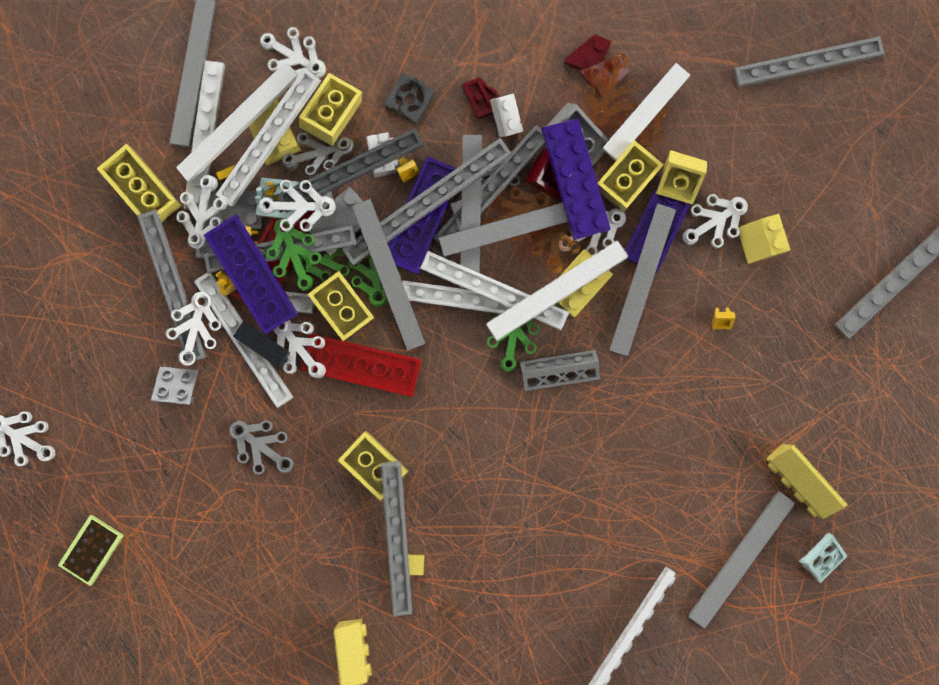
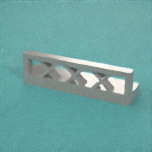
[520,350,600,391]

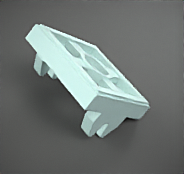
[255,177,300,219]
[799,533,847,583]

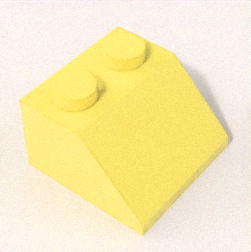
[656,150,707,205]
[738,214,790,264]

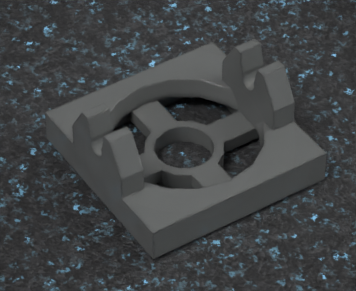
[384,72,435,124]

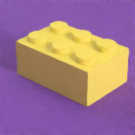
[299,73,362,146]
[598,140,664,212]
[556,249,613,319]
[308,271,374,341]
[338,431,409,501]

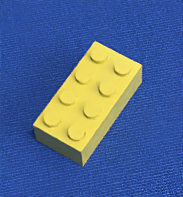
[97,144,182,222]

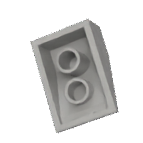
[547,103,609,166]
[305,187,363,256]

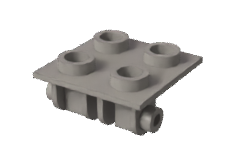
[151,367,198,405]

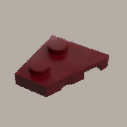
[564,34,612,70]
[579,57,629,98]
[461,77,501,120]

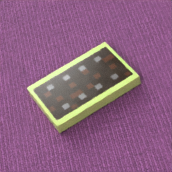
[58,515,124,586]

